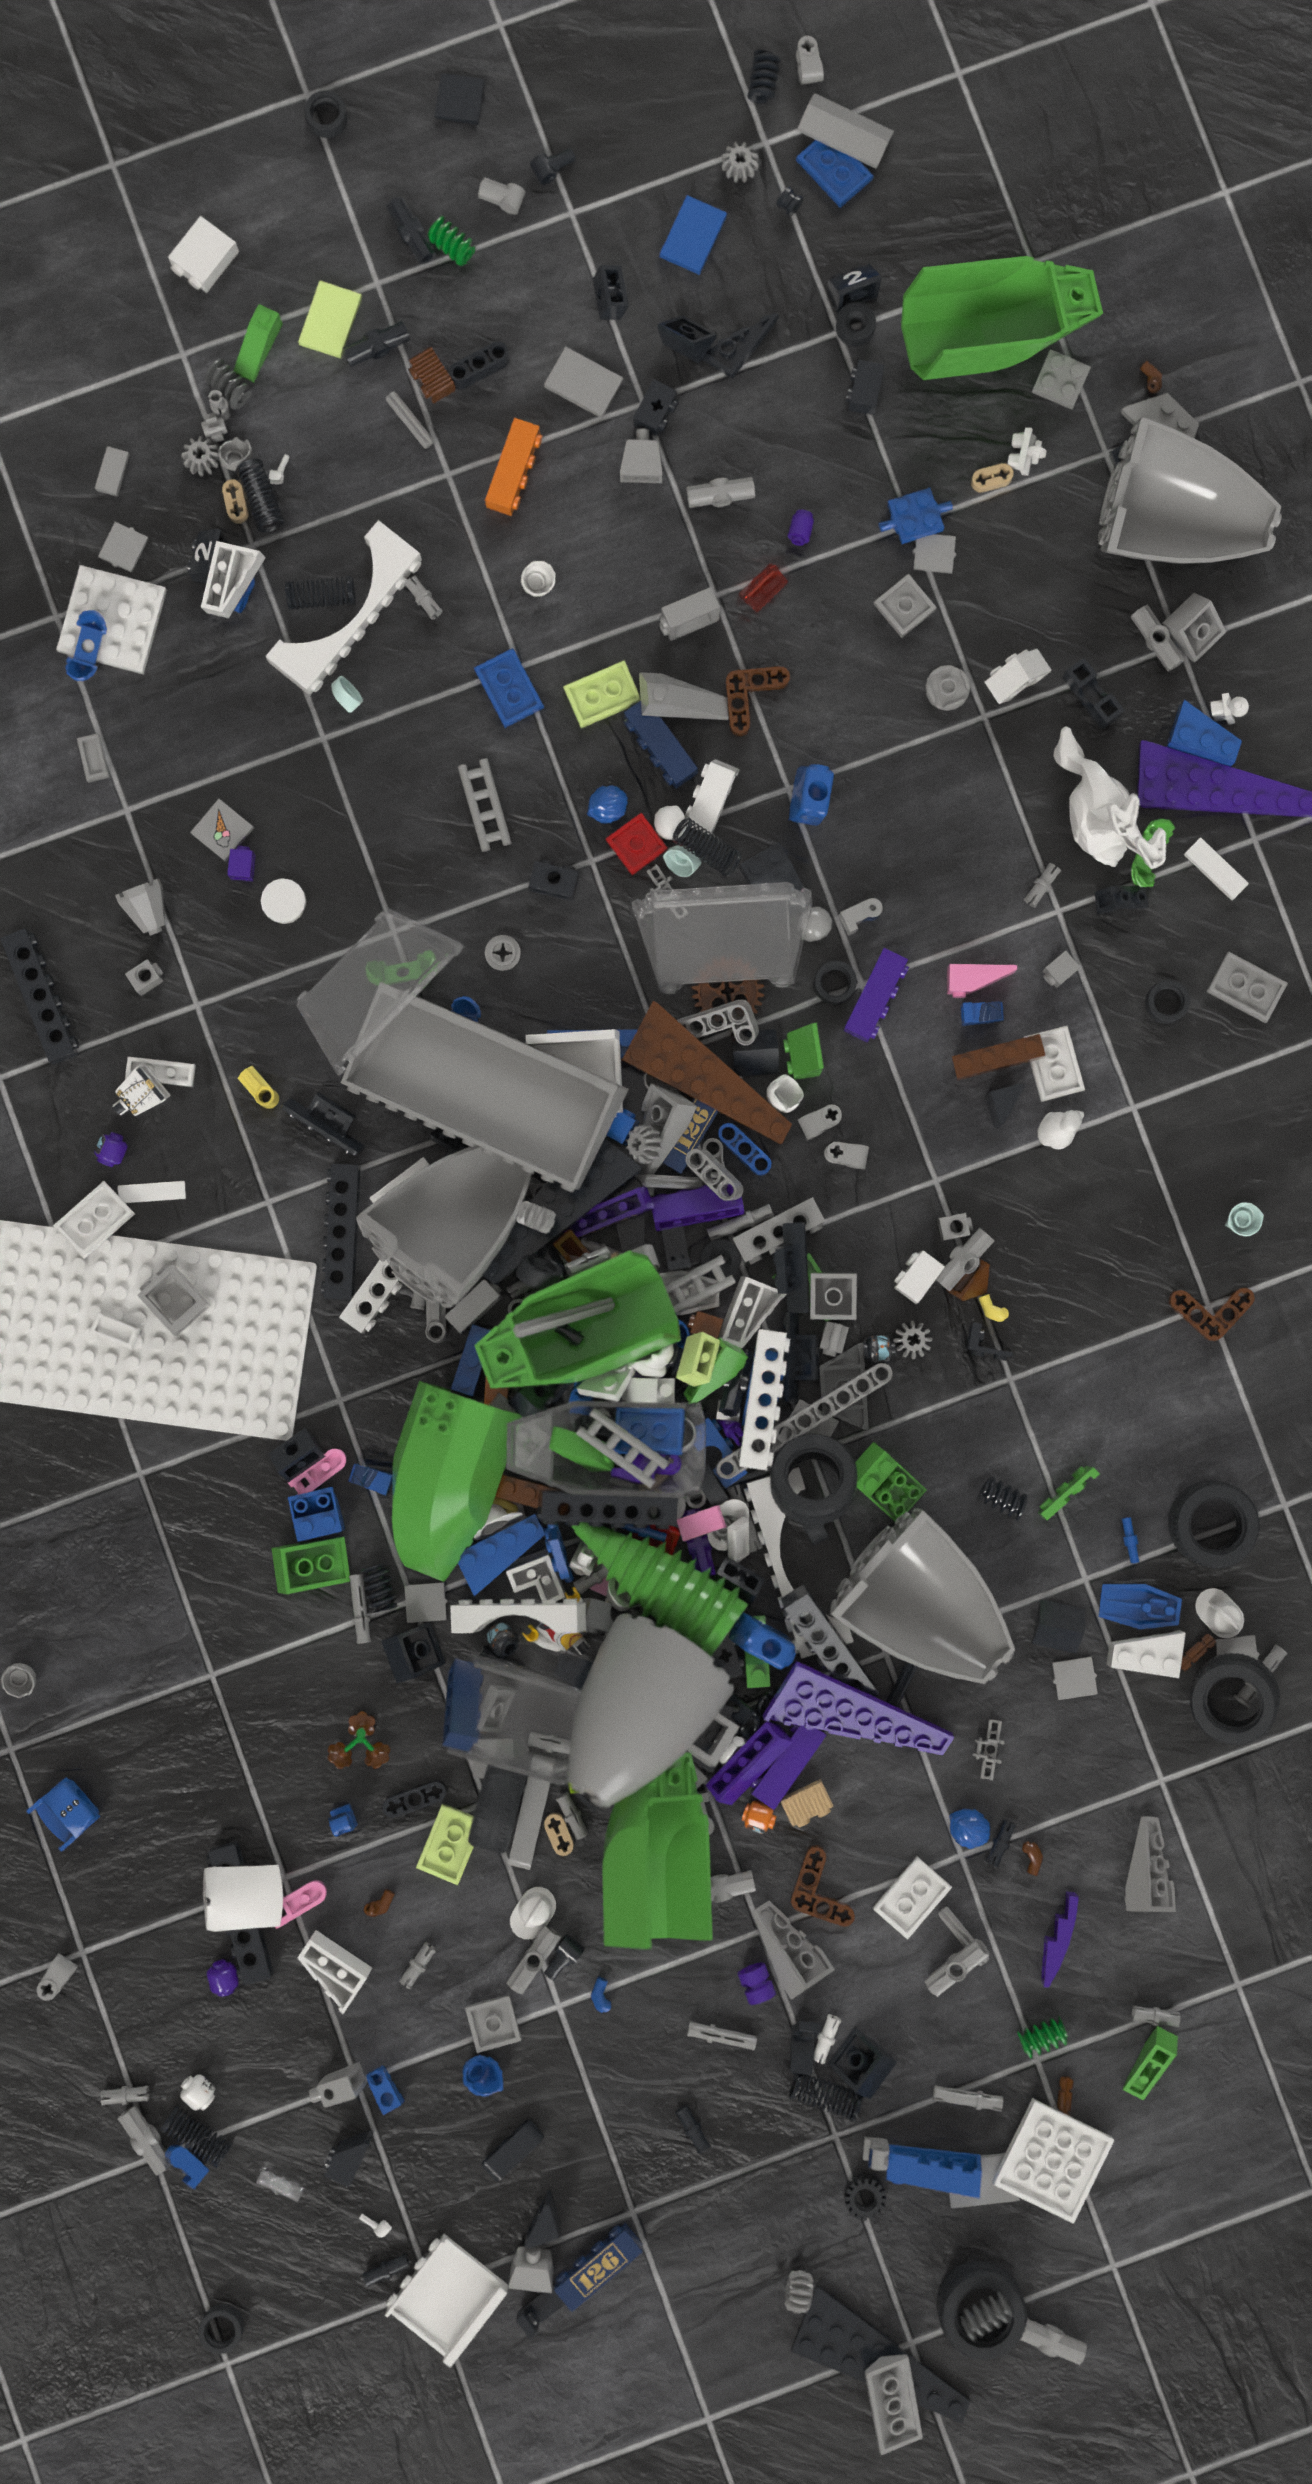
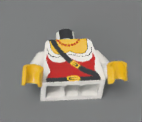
[522,1587,591,1655]

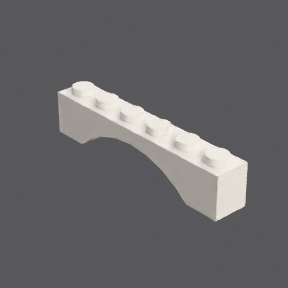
[451,1599,586,1633]

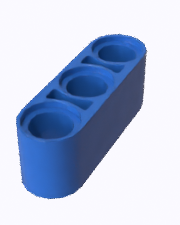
[718,1123,772,1176]

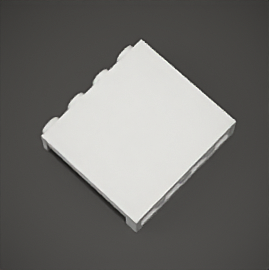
[526,1029,623,1117]
[385,2234,508,2367]

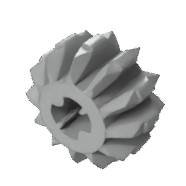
[722,142,758,183]
[182,436,219,477]
[625,1126,663,1164]
[516,1201,556,1233]
[893,1321,932,1359]
[785,2270,813,2313]

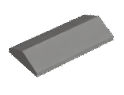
[797,93,894,169]
[865,2355,923,2455]

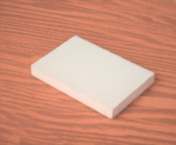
[1024,1026,1085,1102]
[53,1181,135,1259]
[873,1856,952,1939]

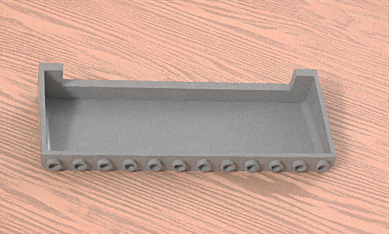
[341,983,628,1192]

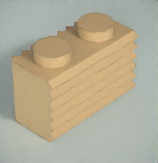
[781,1779,834,1827]

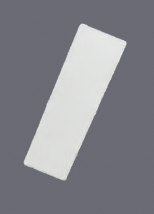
[118,1181,186,1203]

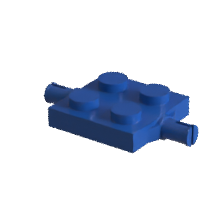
[878,488,953,544]
[544,1523,574,1583]

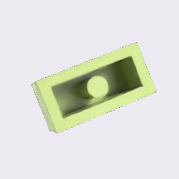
[676,1332,720,1387]

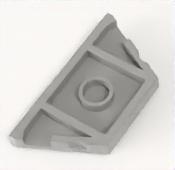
[1121,393,1199,438]

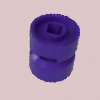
[737,1962,776,2005]

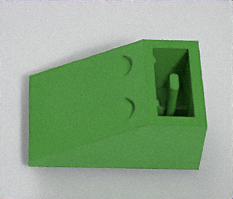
[855,1442,927,1521]

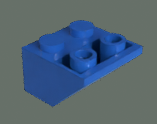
[288,1487,345,1541]

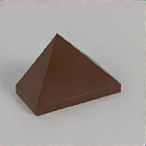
[552,1229,593,1274]
[946,1258,990,1301]

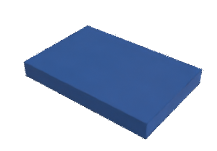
[796,140,873,208]
[660,195,727,275]
[474,648,544,728]
[613,1407,685,1455]

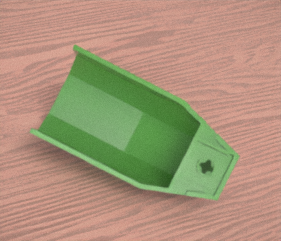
[901,256,1103,380]
[475,1251,681,1388]
[392,1381,522,1581]
[603,1752,712,1949]

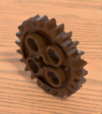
[692,955,764,1023]

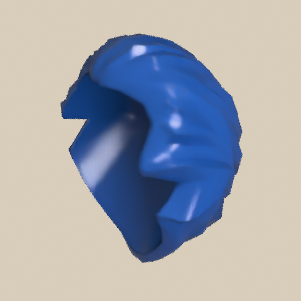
[587,785,628,823]
[949,1809,990,1849]
[462,2055,503,2097]

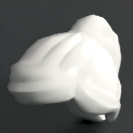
[1037,1110,1084,1150]
[628,1344,674,1378]

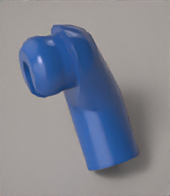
[591,1977,611,2013]

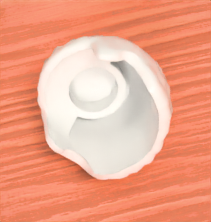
[766,1074,804,1113]

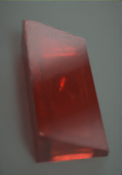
[739,564,788,612]

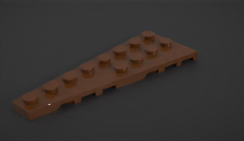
[622,1001,792,1145]

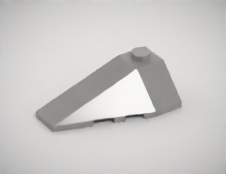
[639,672,729,720]
[633,1083,697,1182]
[1125,1816,1176,1912]
[752,1901,835,2000]

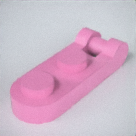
[288,1449,347,1495]
[275,1880,327,1929]

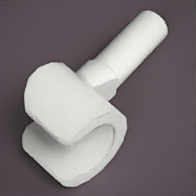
[269,455,289,484]
[359,2214,392,2237]

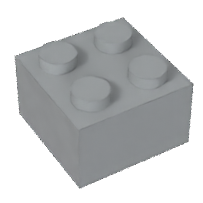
[811,1273,857,1320]

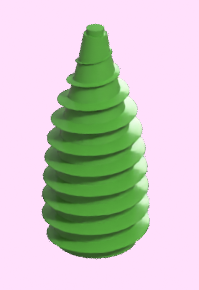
[572,1522,748,1657]

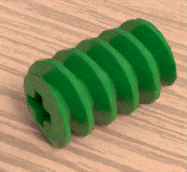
[427,216,476,266]
[1017,2015,1068,2058]

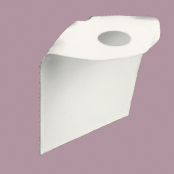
[203,1865,283,1931]

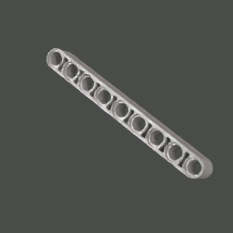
[716,1363,892,1479]

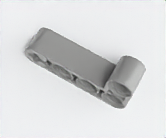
[677,1000,759,1045]

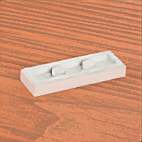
[1184,837,1249,900]
[125,1057,196,1087]

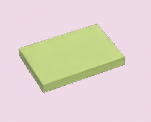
[299,281,362,358]
[563,660,641,728]
[416,1803,473,1885]

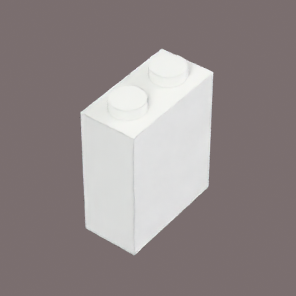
[168,216,239,292]

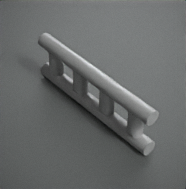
[458,758,512,852]
[665,1255,736,1315]
[576,1408,669,1488]

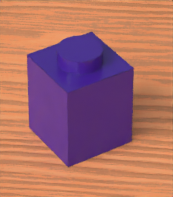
[228,846,256,881]

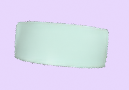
[332,676,363,713]
[663,845,701,877]
[1225,1203,1264,1236]

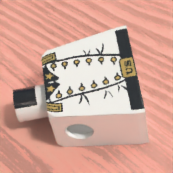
[113,1062,171,1116]

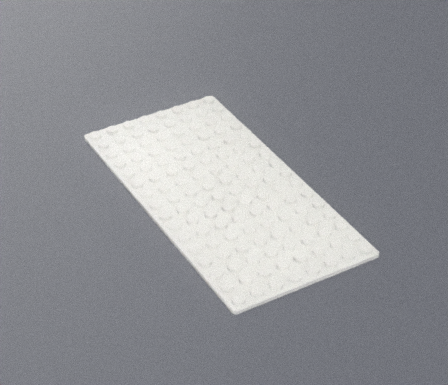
[0,1220,317,1441]

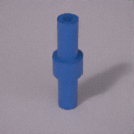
[1122,1517,1140,1564]
[621,1524,667,1542]

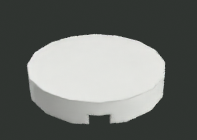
[261,878,306,924]

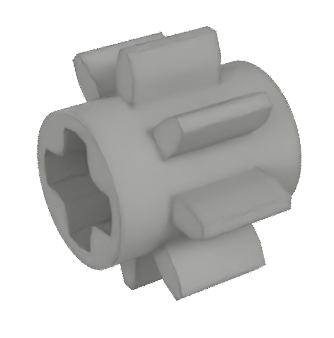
[201,413,228,443]

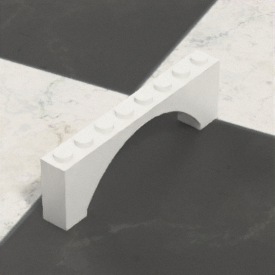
[266,520,422,695]
[744,1467,854,1658]

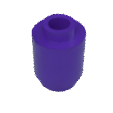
[788,510,814,546]

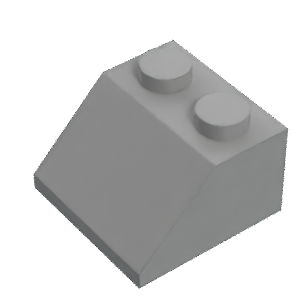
[1162,593,1226,662]

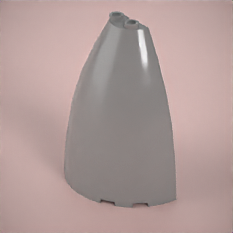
[1098,417,1282,564]
[356,1145,532,1307]
[830,1508,1015,1684]
[568,1614,734,1808]

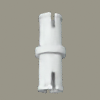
[813,2014,841,2064]

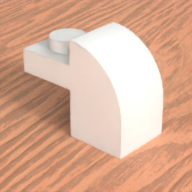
[622,1378,675,1402]

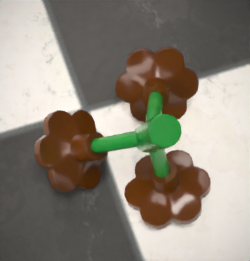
[328,1711,391,1769]

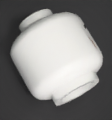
[180,2075,215,2110]

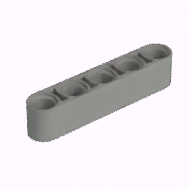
[508,1755,556,1870]

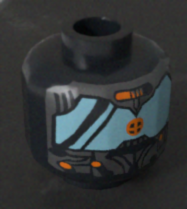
[863,1335,896,1365]
[485,1622,519,1657]

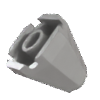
[115,879,165,935]

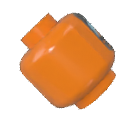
[742,1800,777,1834]

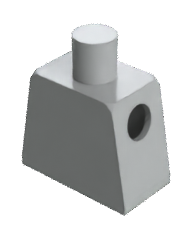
[620,429,662,483]
[309,2062,368,2107]
[508,2245,554,2293]

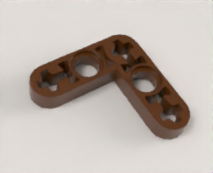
[726,666,790,737]
[1169,1288,1255,1341]
[791,1845,855,1927]

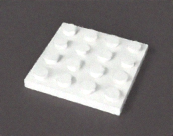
[56,565,167,674]
[992,2098,1114,2223]

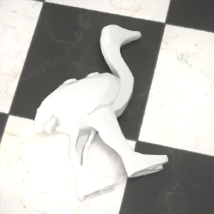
[1053,727,1166,869]

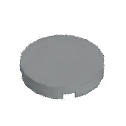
[925,665,970,711]

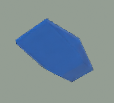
[1098,1584,1182,1629]

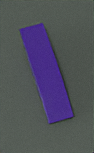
[1041,1892,1079,1988]

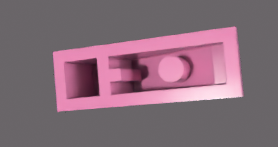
[947,964,1017,998]

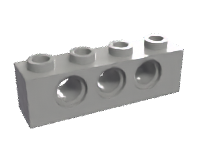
[732,1197,825,1264]

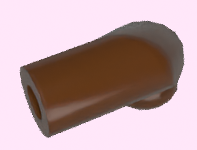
[1140,361,1162,393]
[1022,1841,1043,1876]
[364,1889,395,1917]

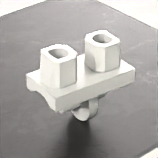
[1008,428,1047,475]
[1210,693,1249,725]
[569,1540,598,1576]

